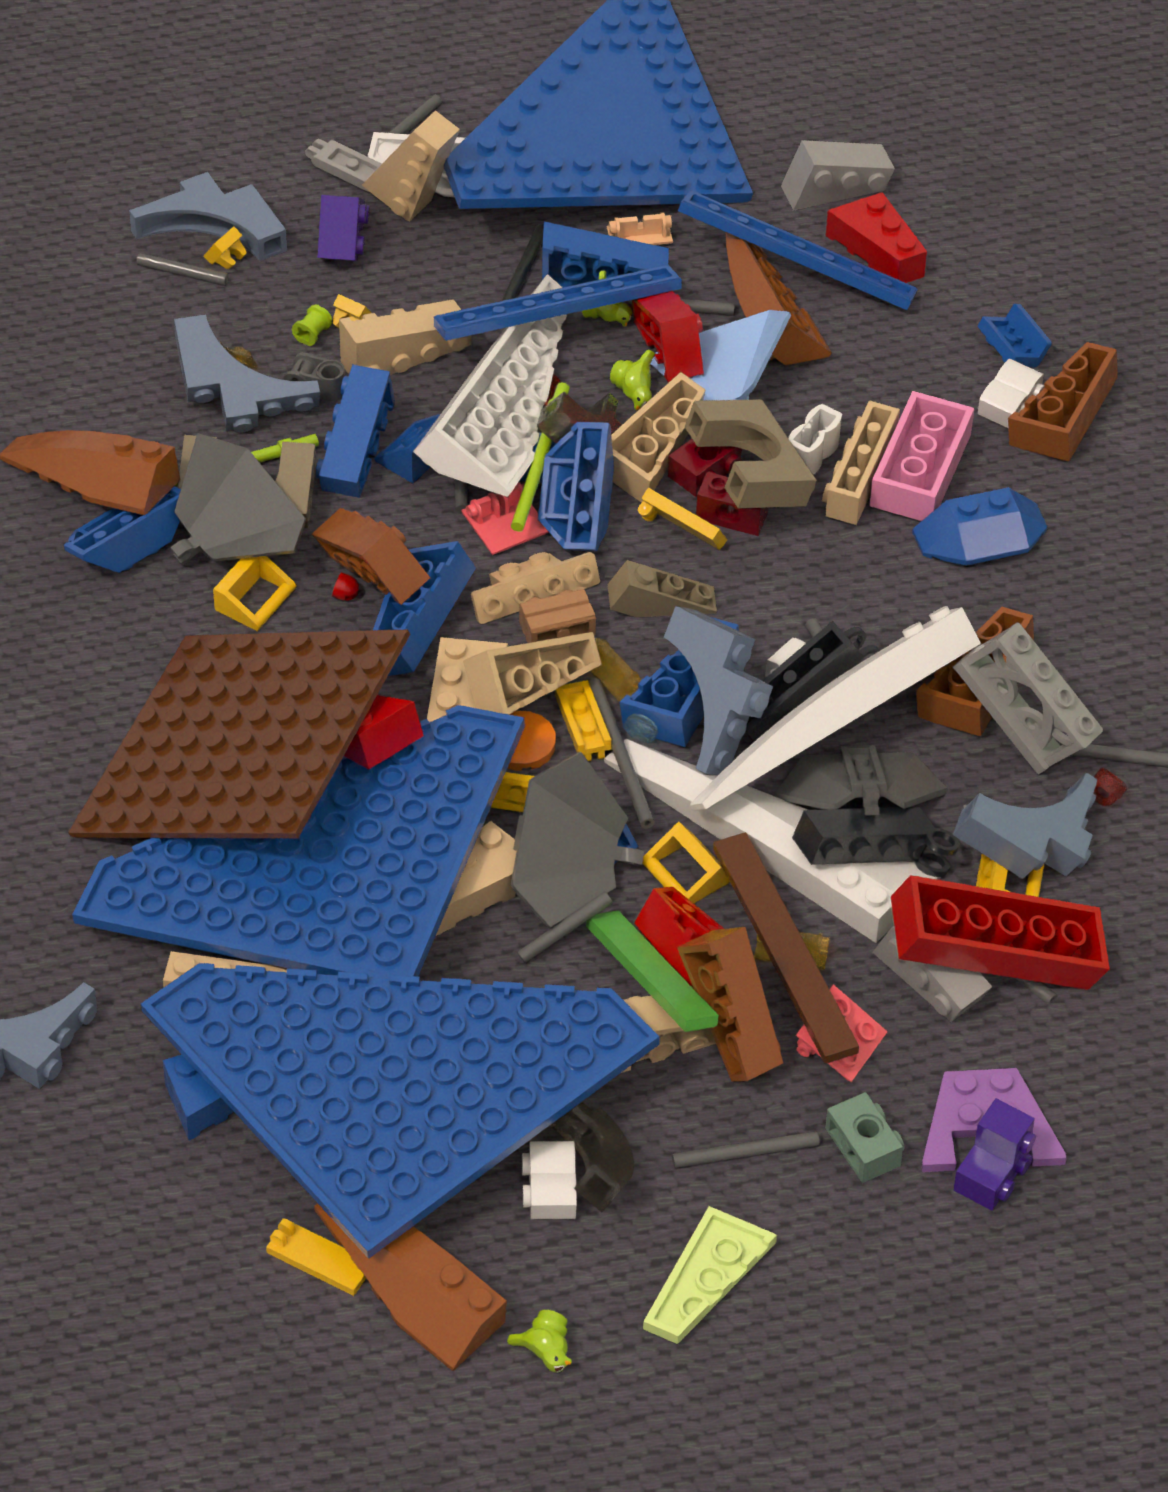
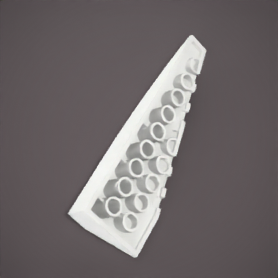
[413,274,567,497]

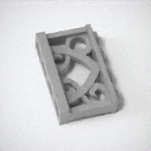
[953,622,1103,774]

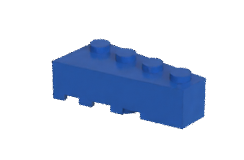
[542,221,669,288]
[316,364,395,498]
[373,541,476,676]
[619,617,739,747]
[163,1054,234,1141]

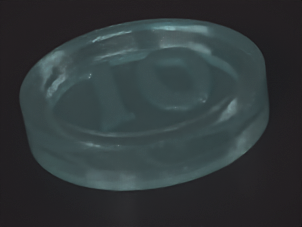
[624,714,658,743]

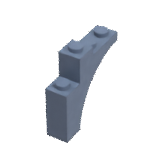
[129,172,287,261]
[174,315,320,433]
[664,606,773,776]
[953,772,1097,879]
[0,982,97,1089]

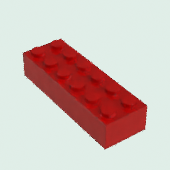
[891,875,1110,990]

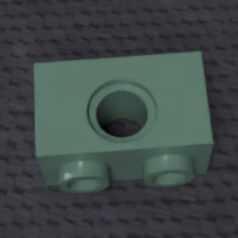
[825,1092,904,1183]

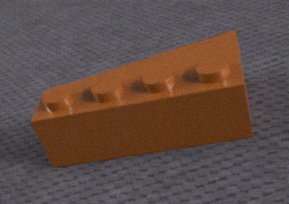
[1008,342,1118,461]
[312,508,430,605]
[916,607,1034,736]
[677,927,783,1082]

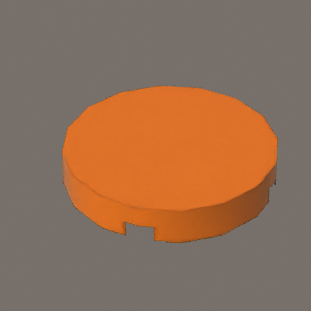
[508,711,556,771]

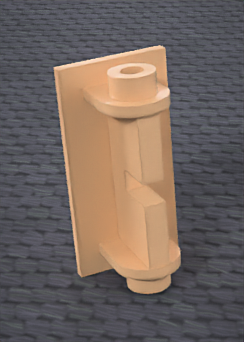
[607,213,673,245]

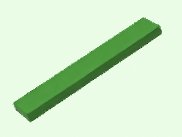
[586,910,719,1032]

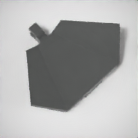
[171,433,306,566]
[775,745,947,815]
[511,752,644,927]

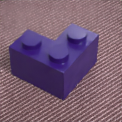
[317,195,370,261]
[953,1098,1036,1211]

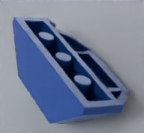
[538,422,614,551]
[64,486,181,573]
[912,487,1047,565]

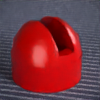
[332,572,359,601]

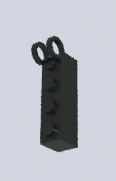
[746,621,881,741]
[792,807,960,877]

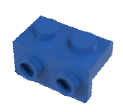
[977,304,1052,367]

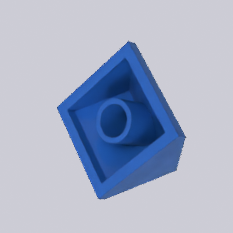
[374,414,440,484]

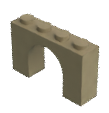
[685,399,816,508]
[177,435,317,528]

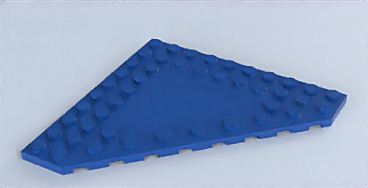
[444,0,753,209]
[72,705,525,978]
[141,963,660,1259]

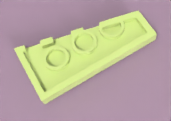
[643,1206,777,1344]

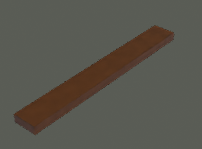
[713,832,859,1064]

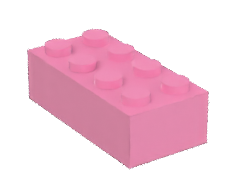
[870,391,974,521]

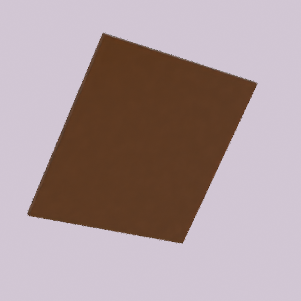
[68,629,411,838]

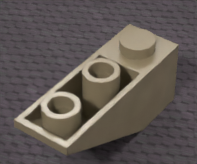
[608,560,717,617]

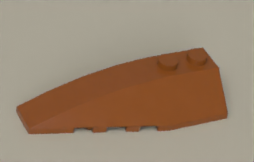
[725,232,832,365]
[0,430,181,515]
[314,1203,507,1371]

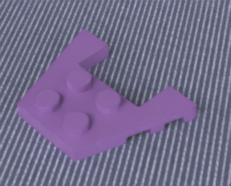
[921,1068,1066,1172]

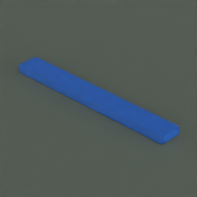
[678,190,918,310]
[433,265,682,341]

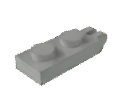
[305,139,382,192]

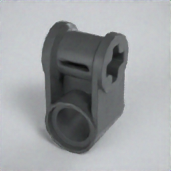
[283,352,345,402]

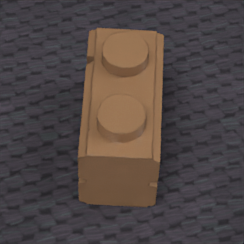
[519,589,596,643]

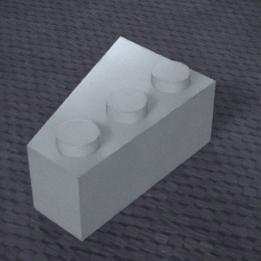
[781,140,895,210]
[872,926,992,1022]

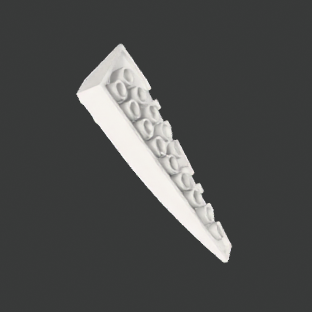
[689,606,981,811]
[604,739,941,943]

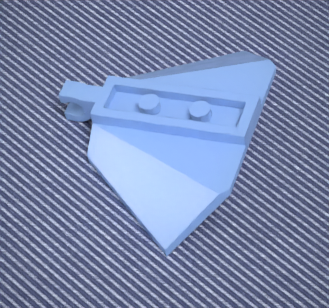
[650,310,791,400]

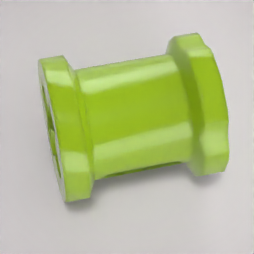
[292,304,332,346]

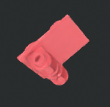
[461,482,549,555]
[796,984,888,1082]

